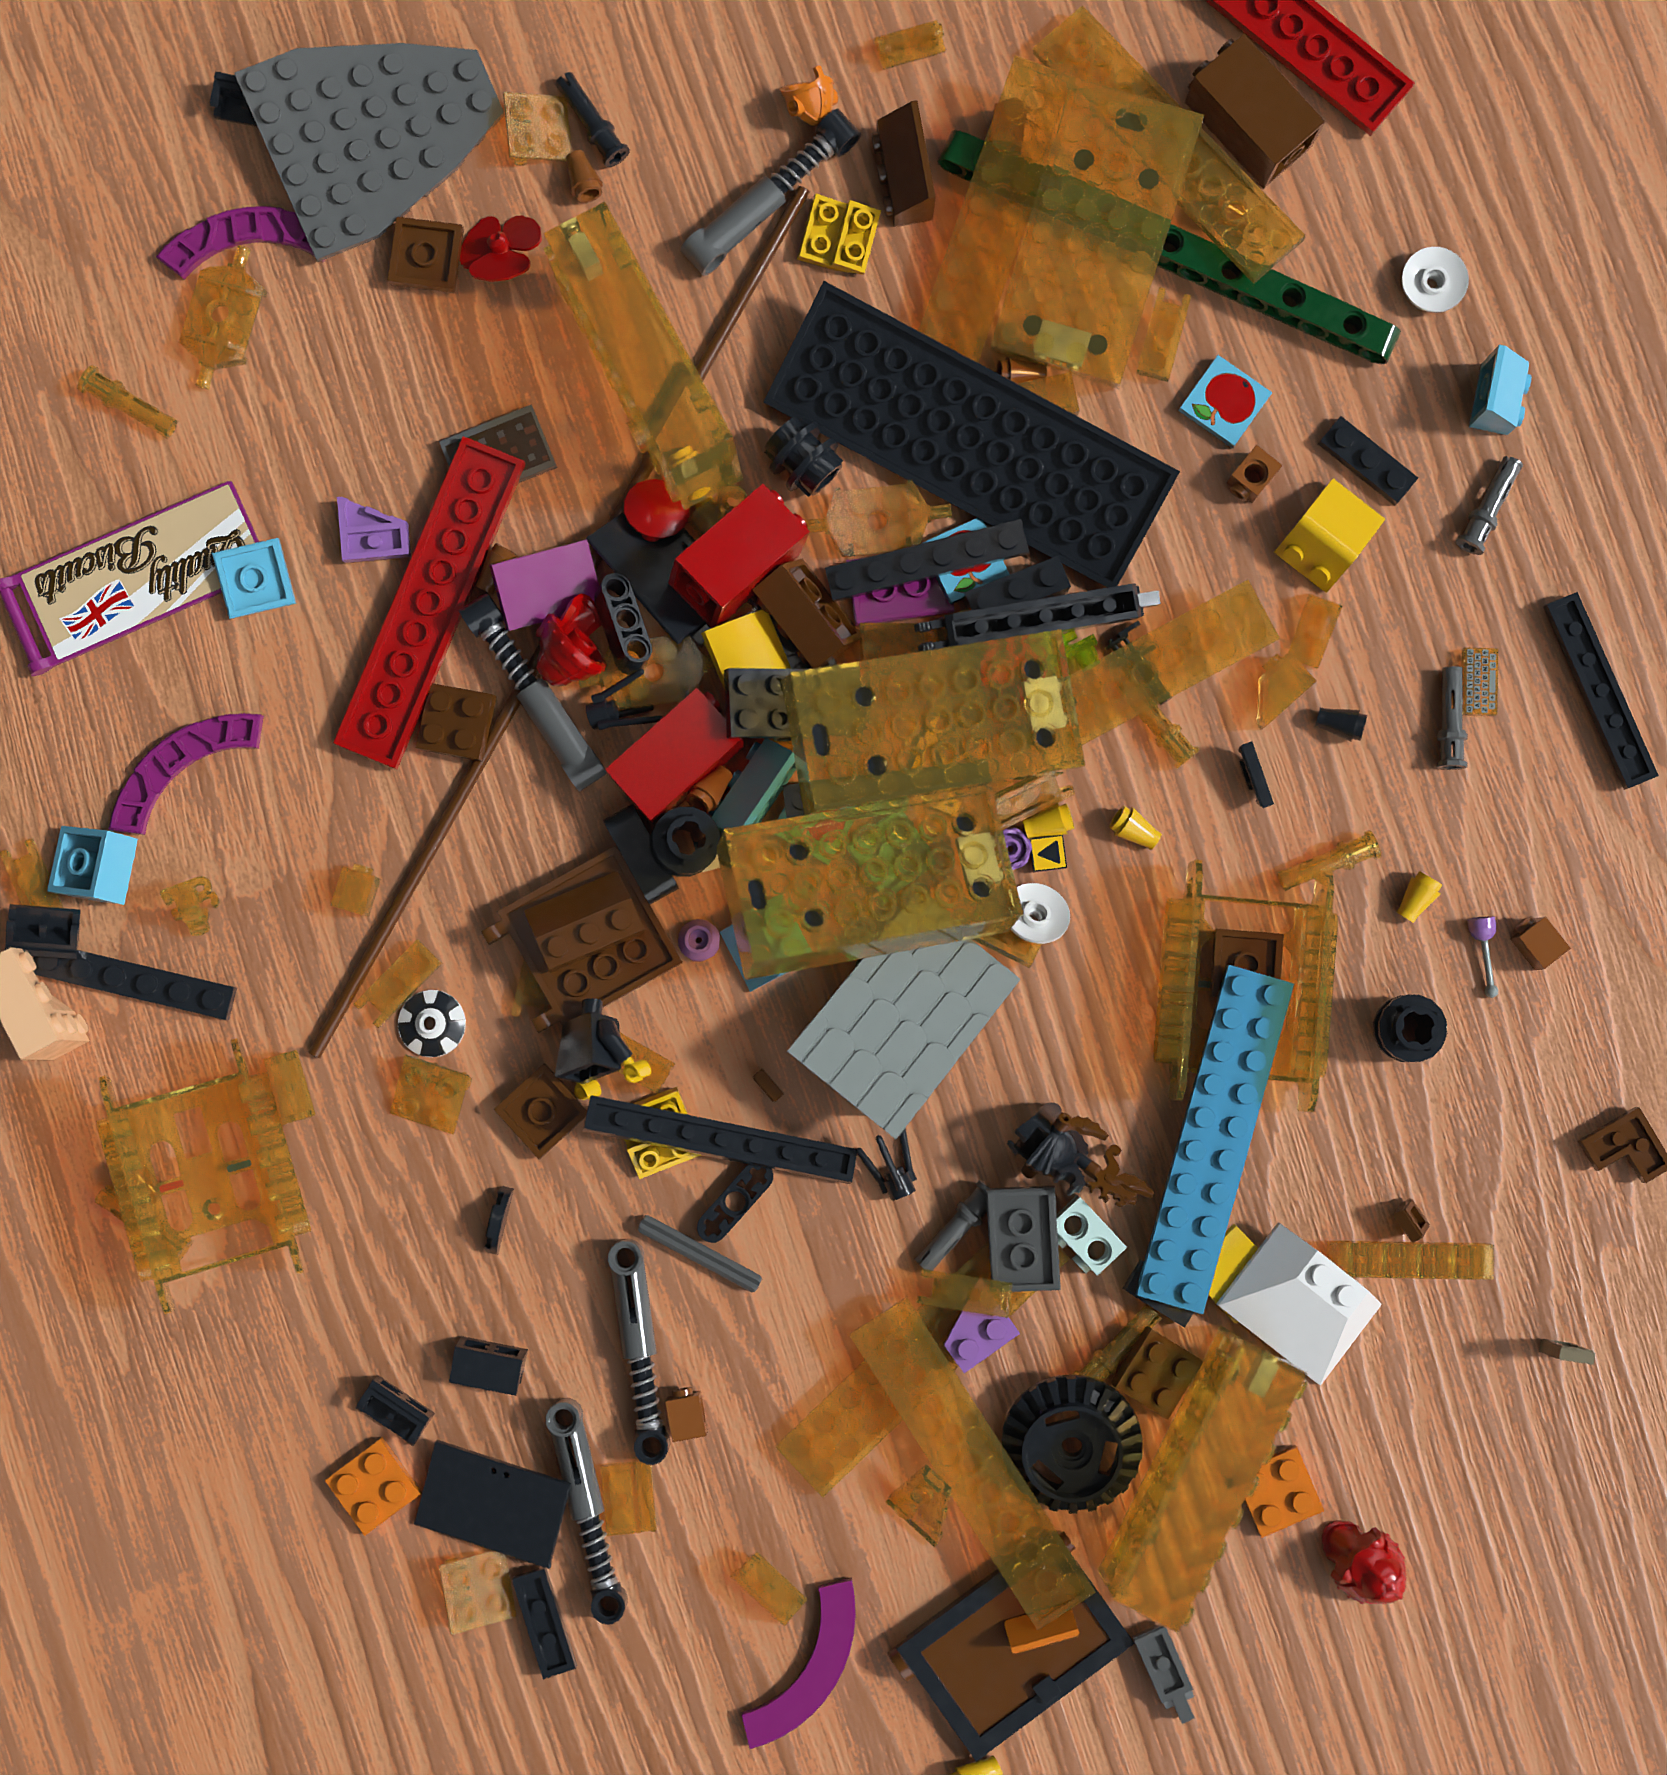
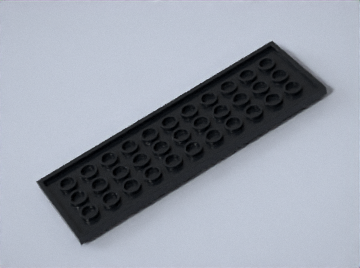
[763,281,1180,588]

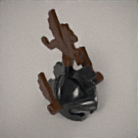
[1006,1103,1154,1207]

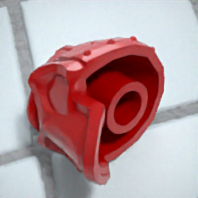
[536,594,606,686]
[1321,1520,1406,1604]

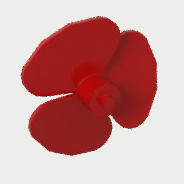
[460,215,542,282]

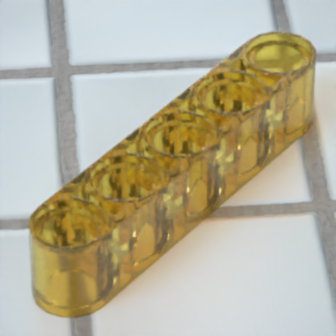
[1327,1241,1494,1280]

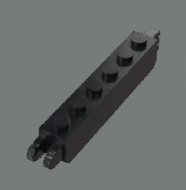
[914,583,1161,653]

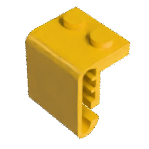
[1274,478,1385,593]

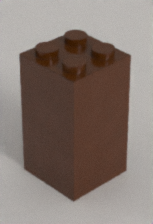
[1185,34,1325,189]

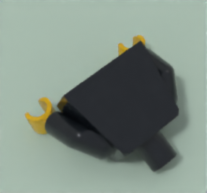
[555,998,651,1100]

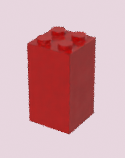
[668,483,810,628]
[605,688,745,826]

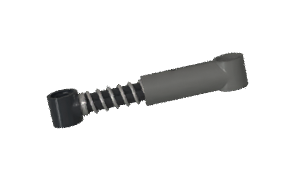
[680,109,861,276]
[458,592,607,792]
[608,1239,670,1465]
[546,1398,628,1625]

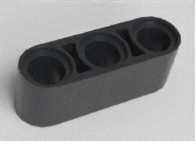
[594,573,652,675]
[603,804,679,905]

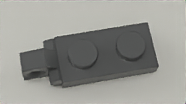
[1132,1622,1195,1724]

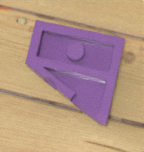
[337,497,411,563]
[944,1278,1020,1373]

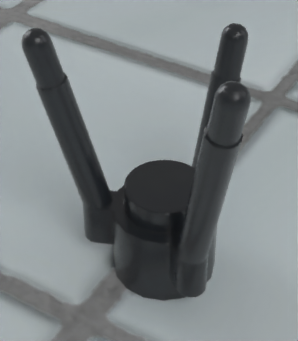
[586,669,663,730]
[857,1128,917,1201]

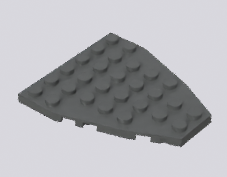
[234,43,504,263]

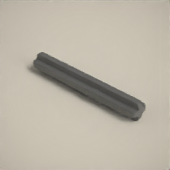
[638,1215,762,1292]

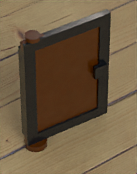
[887,1529,1135,1762]

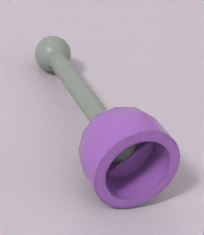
[1467,916,1498,998]

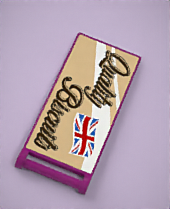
[0,481,260,676]

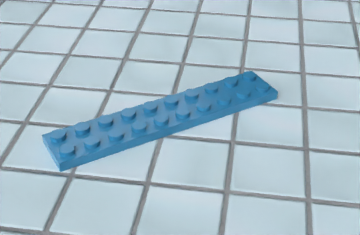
[1135,965,1294,1314]

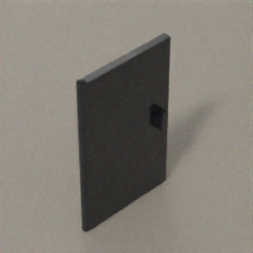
[586,512,706,645]
[414,1440,572,1569]

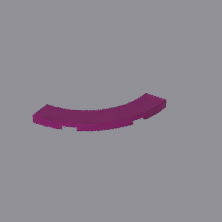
[156,206,325,280]
[108,713,264,835]
[742,1578,856,1749]

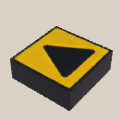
[1029,835,1067,873]

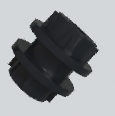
[764,416,843,497]
[650,807,720,877]
[1373,995,1447,1062]

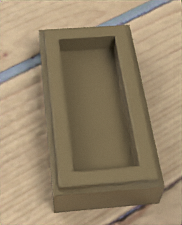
[1539,1339,1595,1365]

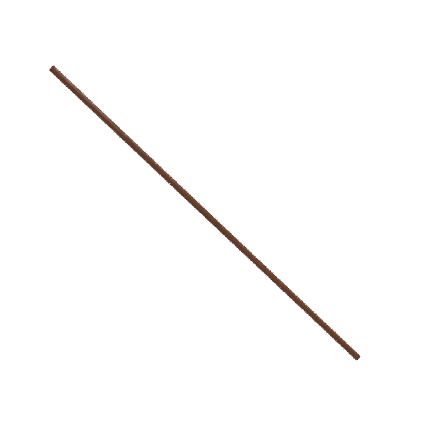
[308,186,810,1058]

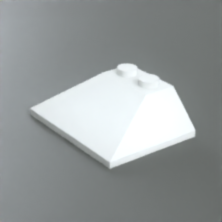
[1216,1223,1382,1386]

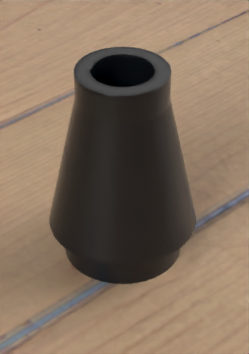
[1315,707,1367,742]

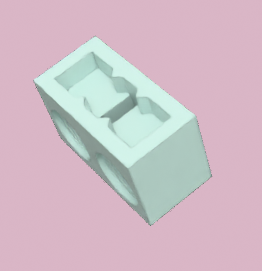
[1056,1195,1127,1276]

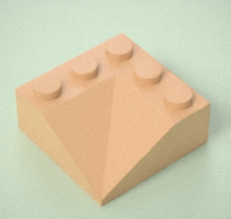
[0,947,89,1060]

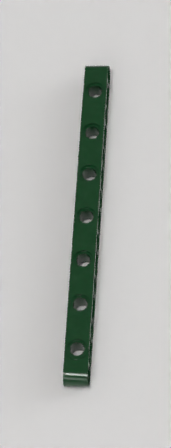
[938,130,1401,364]

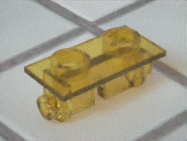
[874,20,946,70]

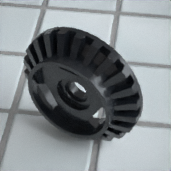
[1002,1375,1143,1514]

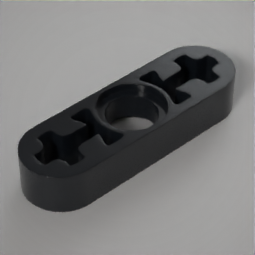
[697,1164,774,1243]

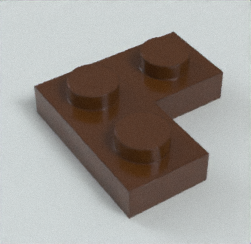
[1578,1107,1667,1183]

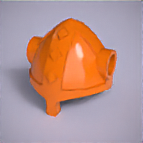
[779,65,838,126]

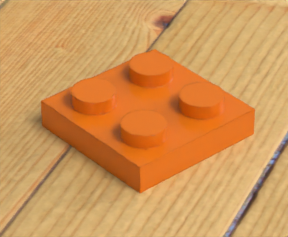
[324,1437,422,1536]
[1233,1445,1324,1538]

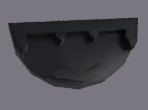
[1238,741,1274,808]
[484,1186,514,1255]

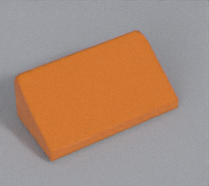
[1004,1603,1079,1654]

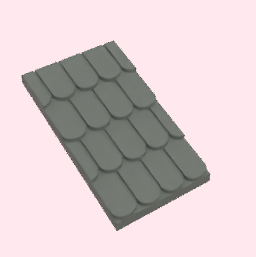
[787,895,1020,1139]

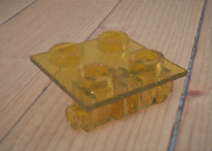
[503,92,572,166]
[390,1054,472,1135]
[439,1551,517,1635]

